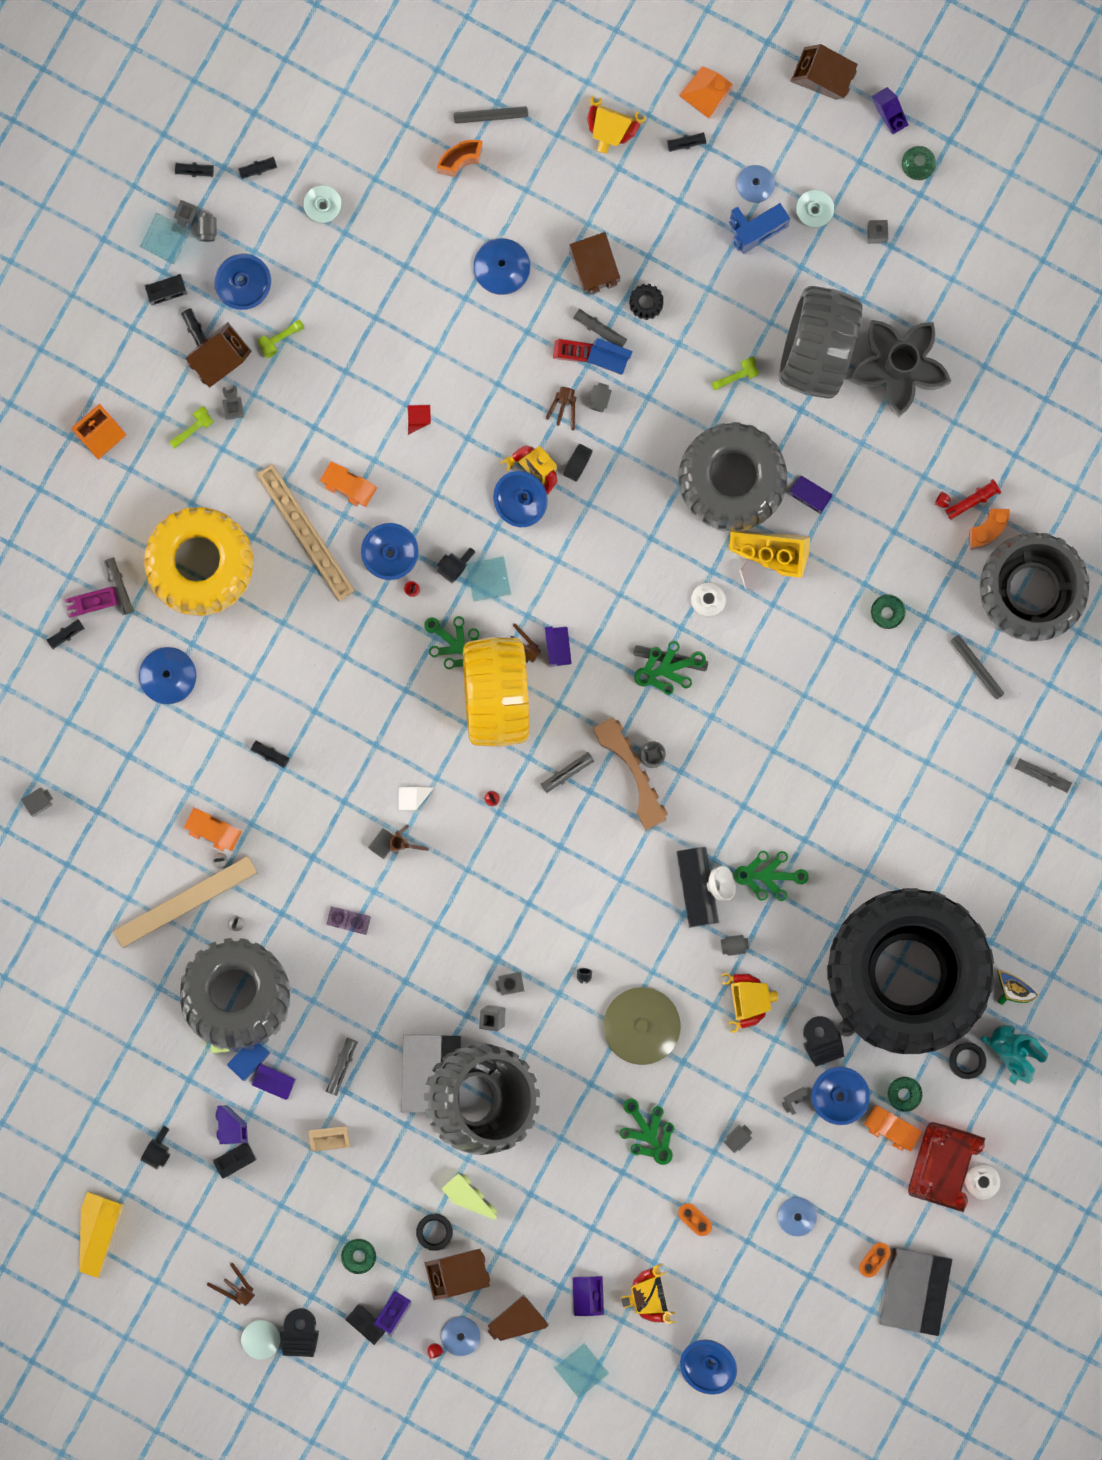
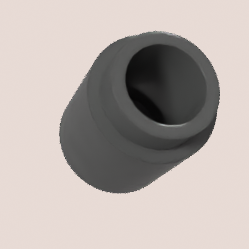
[198,213,217,242]
[589,383,612,412]
[721,935,749,956]
[724,1124,752,1153]

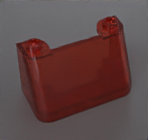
[908,1122,986,1213]

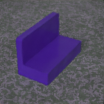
[789,476,833,514]
[545,626,572,667]
[252,1064,296,1100]
[573,1276,604,1316]
[374,1291,412,1337]

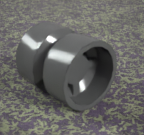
[640,741,666,768]

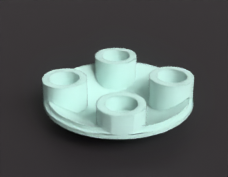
[241,1320,280,1360]

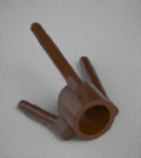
[546,387,577,431]
[510,623,541,663]
[390,825,429,854]
[207,1263,255,1306]

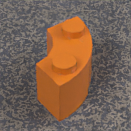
[437,140,483,178]
[319,461,378,507]
[969,509,1010,550]
[183,807,242,852]
[863,1105,922,1152]

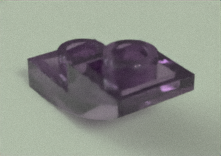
[326,906,371,935]

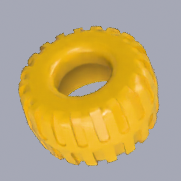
[144,507,254,616]
[463,637,530,747]

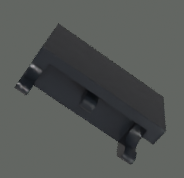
[144,274,187,306]
[213,1143,258,1179]
[345,1304,385,1345]

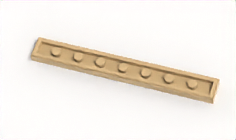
[257,464,355,601]
[113,856,258,948]

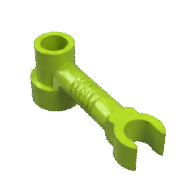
[257,319,305,359]
[712,356,760,391]
[170,406,214,449]

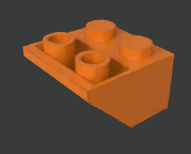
[71,403,127,460]

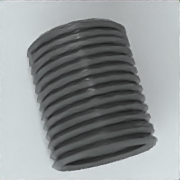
[368,828,394,859]

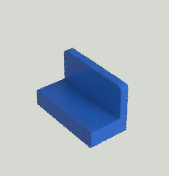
[587,338,633,375]
[227,1043,271,1081]

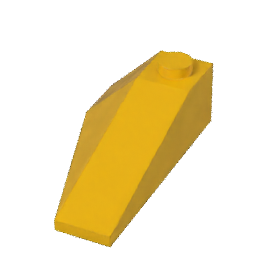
[729,532,810,578]
[80,1192,124,1278]

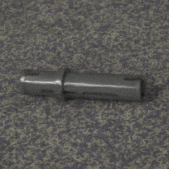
[573,308,627,347]
[103,557,134,615]
[540,752,594,793]
[1015,758,1072,793]
[325,1038,358,1096]

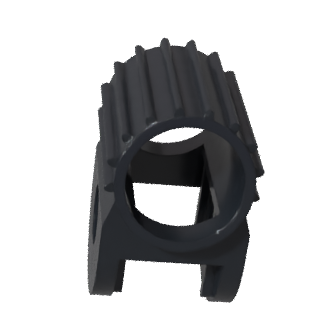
[803,1016,845,1067]
[280,1308,319,1357]

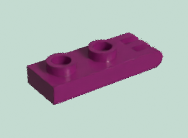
[64,586,118,618]

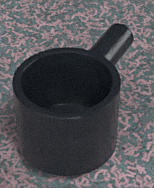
[437,548,475,584]
[140,1126,171,1170]

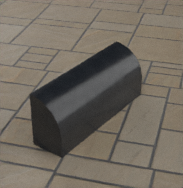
[676,847,719,928]

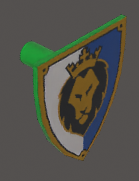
[997,970,1038,1005]

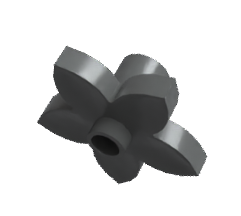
[850,320,951,417]

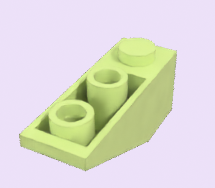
[442,1173,498,1220]

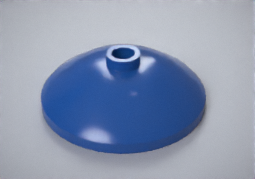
[474,238,530,295]
[214,253,271,310]
[493,470,548,527]
[361,523,419,580]
[139,647,196,704]
[811,1067,870,1125]
[680,1339,737,1395]

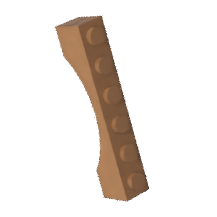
[593,717,668,831]

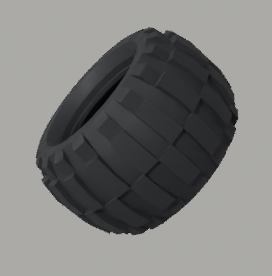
[827,888,995,1054]

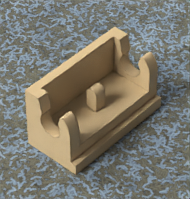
[309,1126,350,1152]

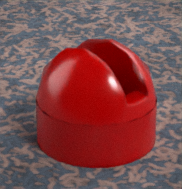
[935,491,951,508]
[404,581,420,597]
[484,791,500,807]
[427,1343,444,1359]

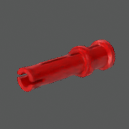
[945,479,1001,520]

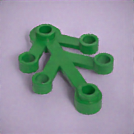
[424,616,479,670]
[634,640,706,695]
[734,851,809,901]
[620,1099,674,1165]

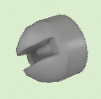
[212,853,228,868]
[228,916,244,931]

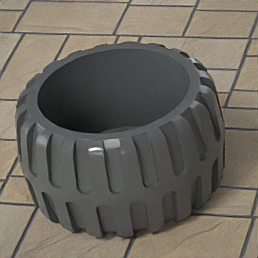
[779,286,863,399]
[678,422,787,532]
[980,532,1090,642]
[180,938,290,1052]
[424,1043,540,1155]

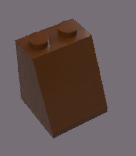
[790,44,858,100]
[569,232,620,295]
[185,322,252,388]
[424,1248,490,1300]
[487,1294,549,1341]

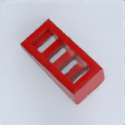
[553,339,593,363]

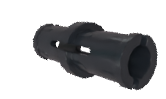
[667,132,707,152]
[238,156,277,180]
[175,162,214,178]
[181,308,206,347]
[46,619,85,650]
[250,740,290,768]

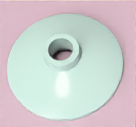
[304,185,342,223]
[796,190,834,228]

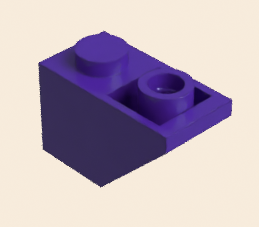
[871,87,909,134]
[215,1105,248,1145]

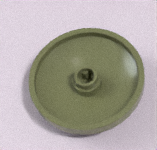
[603,987,681,1065]

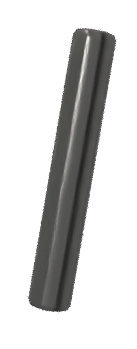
[453,106,528,124]
[951,635,1004,699]
[633,645,708,671]

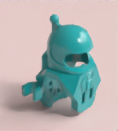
[981,1025,1048,1085]

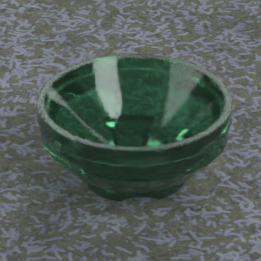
[901,146,936,181]
[871,594,906,629]
[887,1077,923,1112]
[341,1239,376,1274]

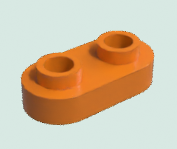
[678,1203,712,1236]
[859,1242,891,1278]

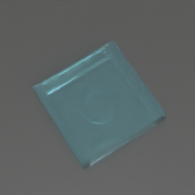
[140,213,191,264]
[467,556,511,602]
[554,1343,609,1398]

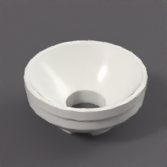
[691,583,726,618]
[707,866,736,901]
[965,1164,1000,1200]

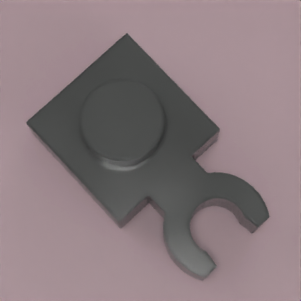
[172,200,199,236]
[222,385,244,420]

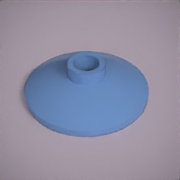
[737,165,775,203]
[778,1197,817,1236]
[442,1317,480,1356]

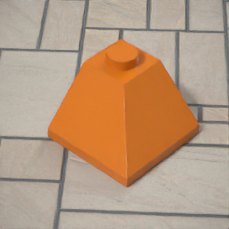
[679,66,733,119]

